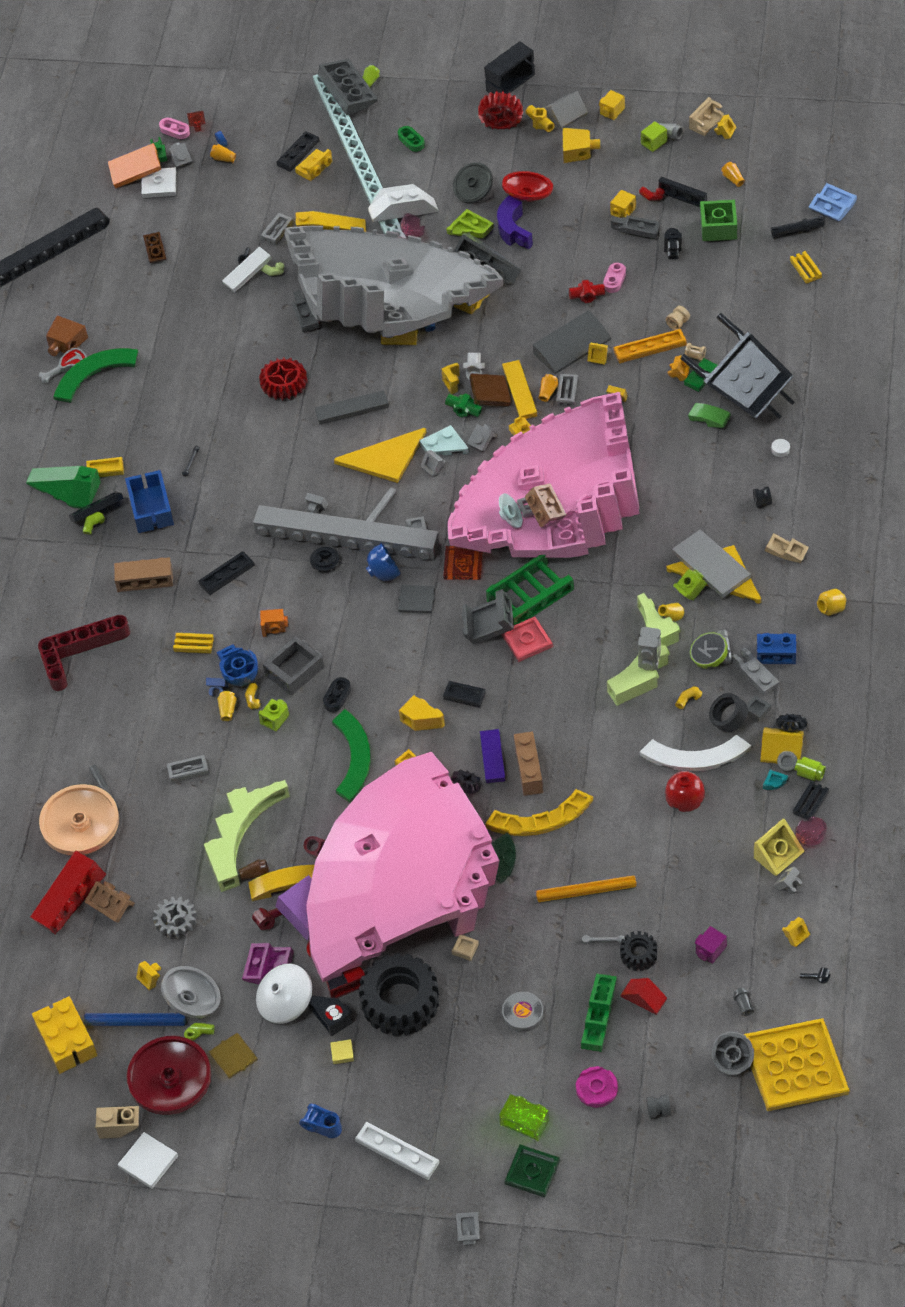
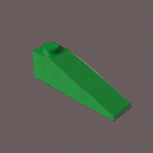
[26,466,101,509]

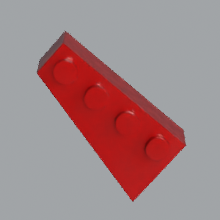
[30,850,106,934]

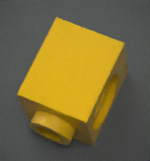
[610,190,636,218]

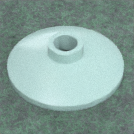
[499,493,523,528]

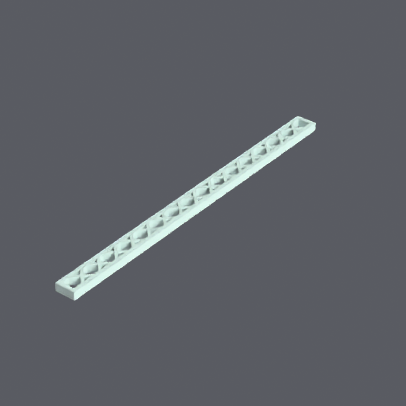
[313,75,406,238]

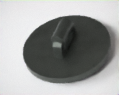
[453,162,493,203]

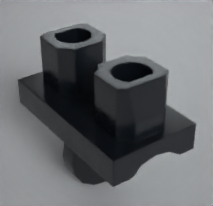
[664,228,682,259]

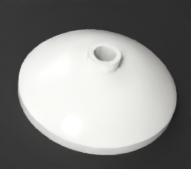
[256,964,312,1024]

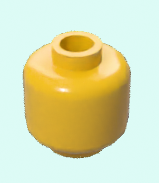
[817,589,846,616]

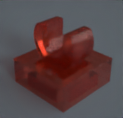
[187,111,206,132]

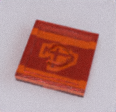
[443,546,483,580]

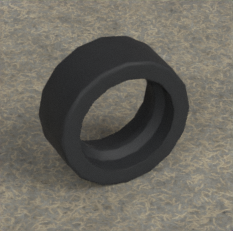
[709,693,748,732]

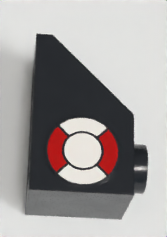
[308,995,352,1037]

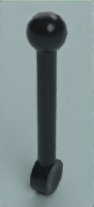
[182,445,200,476]

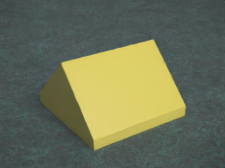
[754,819,805,876]

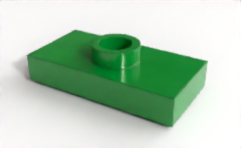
[684,358,718,392]

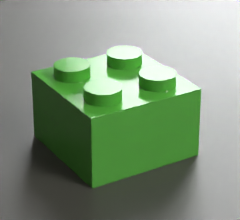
[700,200,737,241]

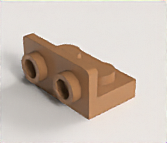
[525,483,567,527]
[85,881,135,922]

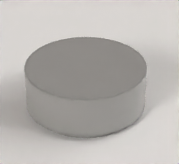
[777,751,797,771]

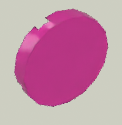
[576,1066,618,1108]

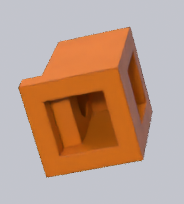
[260,609,289,637]

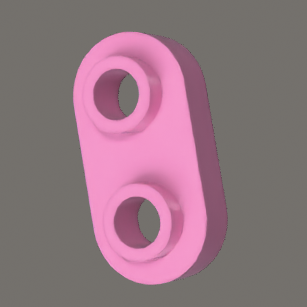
[159,118,190,139]
[603,263,626,293]

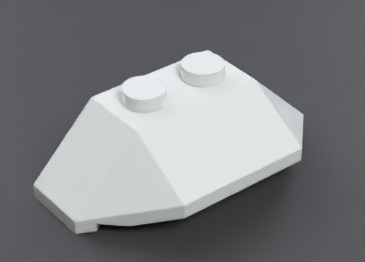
[368,184,439,222]

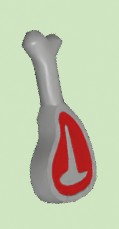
[39,348,87,384]

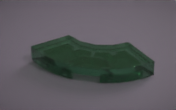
[491,833,516,884]

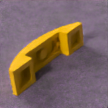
[248,865,315,901]

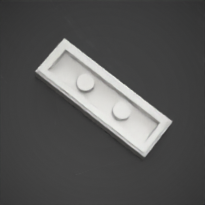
[222,247,272,293]

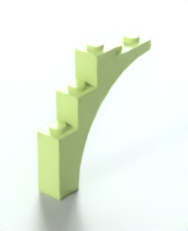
[607,593,680,706]
[204,780,290,892]

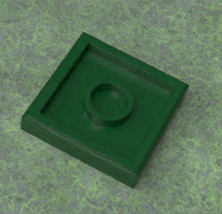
[504,1144,560,1198]

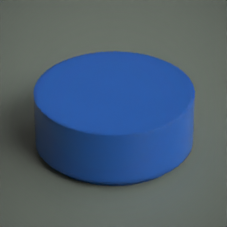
[214,131,228,147]

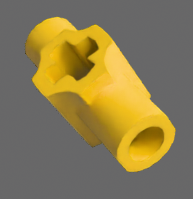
[526,105,555,132]

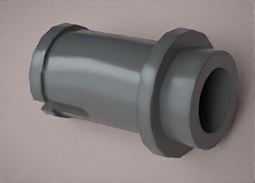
[733,988,754,1016]

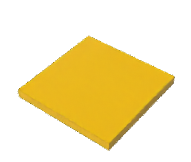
[744,1018,850,1111]

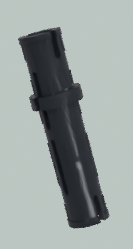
[771,216,824,238]

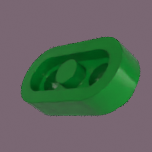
[398,126,425,152]

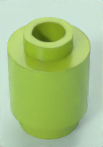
[795,757,826,781]

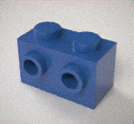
[757,633,796,664]

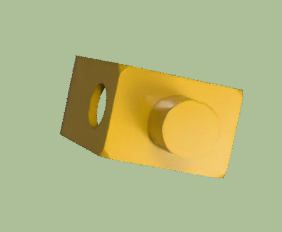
[563,128,600,163]

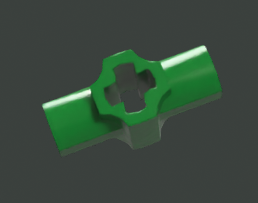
[445,393,482,418]

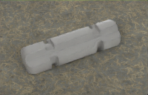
[717,630,732,665]

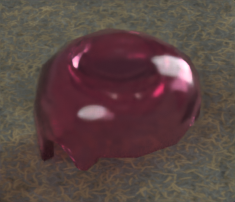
[400,213,425,238]
[795,816,827,846]

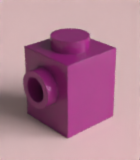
[695,926,727,964]

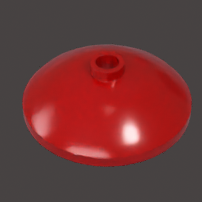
[502,171,553,202]

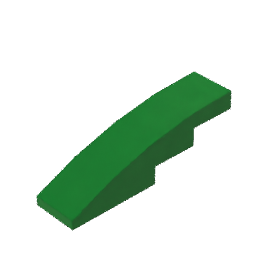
[581,973,617,1052]

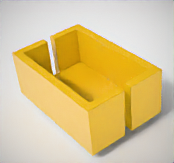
[32,996,97,1074]

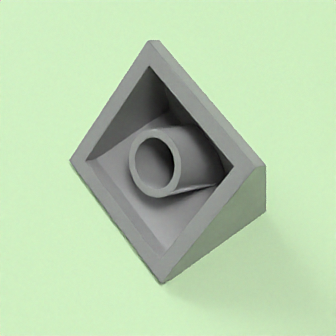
[544,91,588,130]

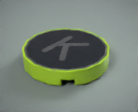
[690,632,728,669]

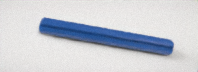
[83,1013,186,1026]

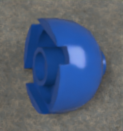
[366,543,401,581]
[219,648,258,687]

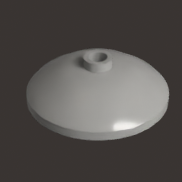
[161,966,221,1018]

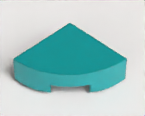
[763,770,789,790]

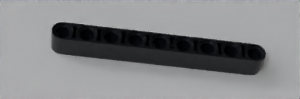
[0,208,110,287]

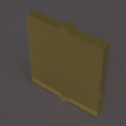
[209,1033,258,1079]

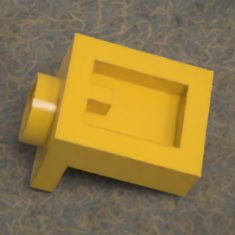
[441,363,460,394]

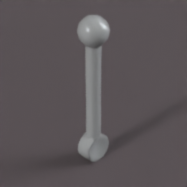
[582,935,625,944]

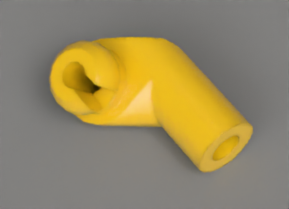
[245,683,261,710]
[675,686,702,709]

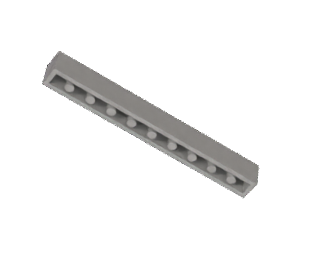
[253,505,439,560]

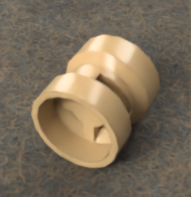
[666,306,690,330]

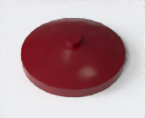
[127,1036,211,1115]

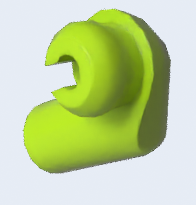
[82,512,105,535]
[184,1023,214,1041]

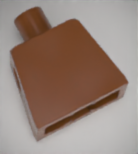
[46,315,88,357]

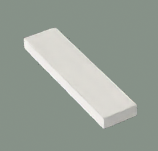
[355,1122,439,1180]

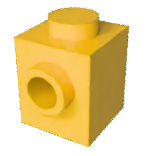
[599,90,625,120]

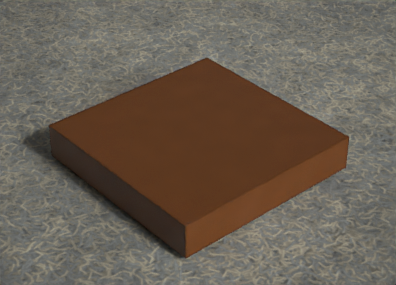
[469,373,511,406]

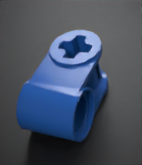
[299,1104,342,1138]

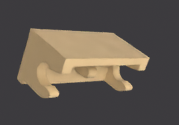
[689,97,724,136]

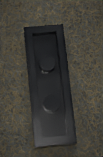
[276,131,320,172]
[658,176,707,207]
[69,491,124,522]
[198,551,255,595]

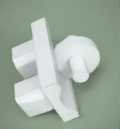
[463,353,485,380]

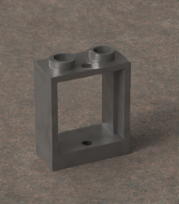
[263,636,324,696]

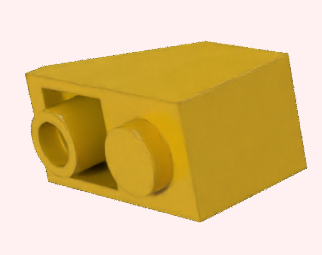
[399,695,445,731]

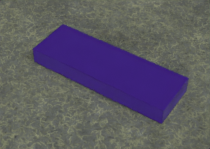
[480,729,505,783]

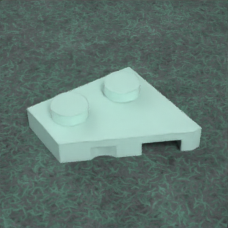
[419,425,469,455]

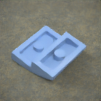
[809,183,857,221]

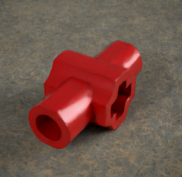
[569,280,605,303]

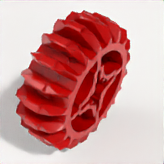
[478,91,523,130]
[259,357,307,401]

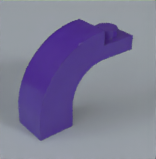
[497,196,533,250]

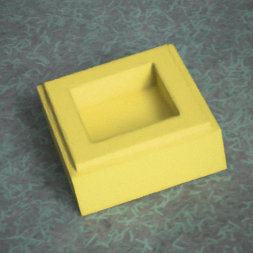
[330,1040,354,1064]

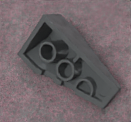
[453,233,522,285]

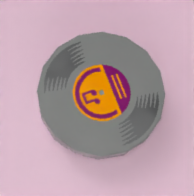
[502,992,543,1031]

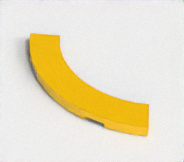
[485,789,593,836]

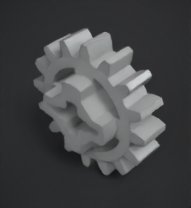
[153,896,198,939]

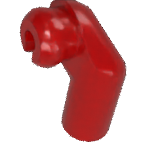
[639,186,665,201]

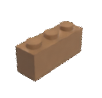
[114,557,173,592]
[514,731,543,796]

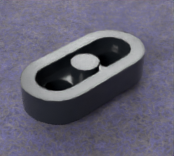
[323,677,351,712]

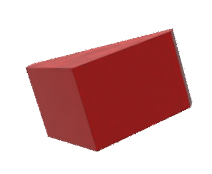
[620,978,667,1015]

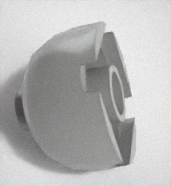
[712,1031,754,1075]

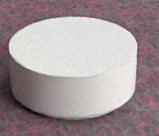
[771,439,790,457]

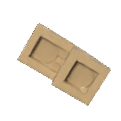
[764,533,809,563]

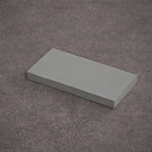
[672,529,751,598]

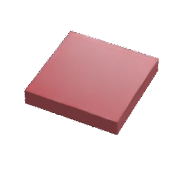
[501,617,553,662]

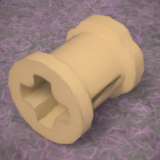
[684,343,706,362]

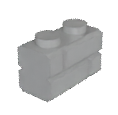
[638,627,661,670]

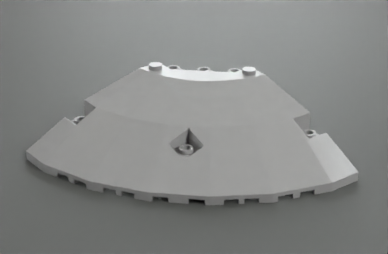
[284,226,503,338]

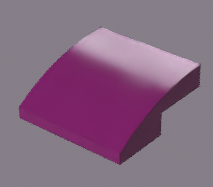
[242,943,294,985]

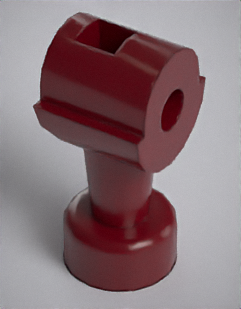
[252,908,285,930]

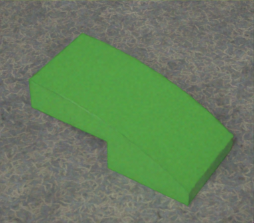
[688,403,731,428]

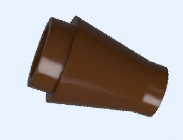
[238,858,269,880]

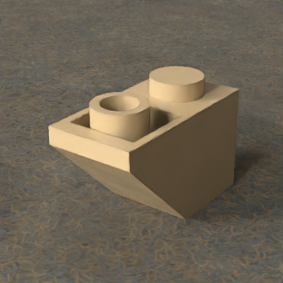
[96,1106,139,1139]

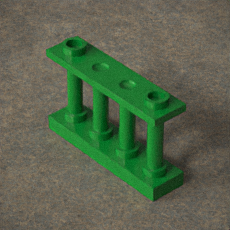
[486,555,574,626]

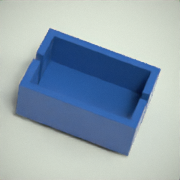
[125,470,174,533]

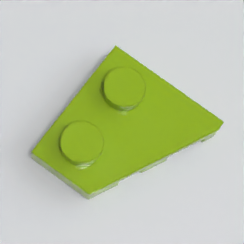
[446,209,494,238]

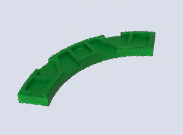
[53,348,139,403]
[332,709,371,803]

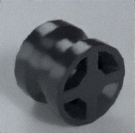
[753,486,772,507]

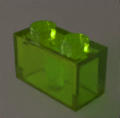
[499,1094,549,1141]

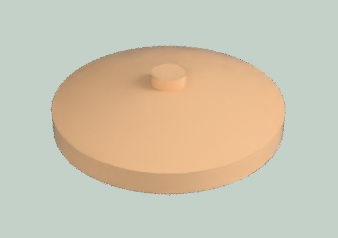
[39,784,119,855]

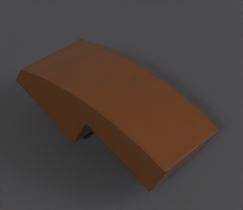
[143,232,167,263]

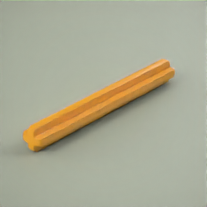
[536,875,636,902]

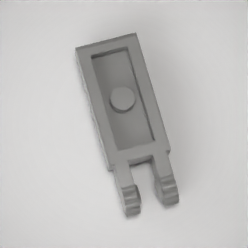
[732,648,779,695]

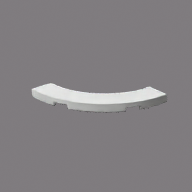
[640,735,751,771]

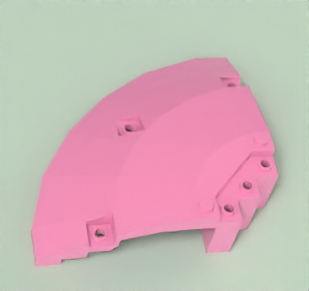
[448,392,640,558]
[306,752,499,982]

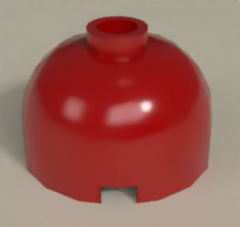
[665,771,705,812]

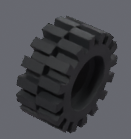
[620,931,657,971]

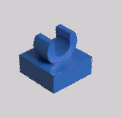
[206,677,229,696]

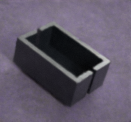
[484,41,535,94]

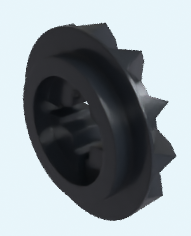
[310,547,340,573]
[776,714,808,732]
[451,769,482,794]

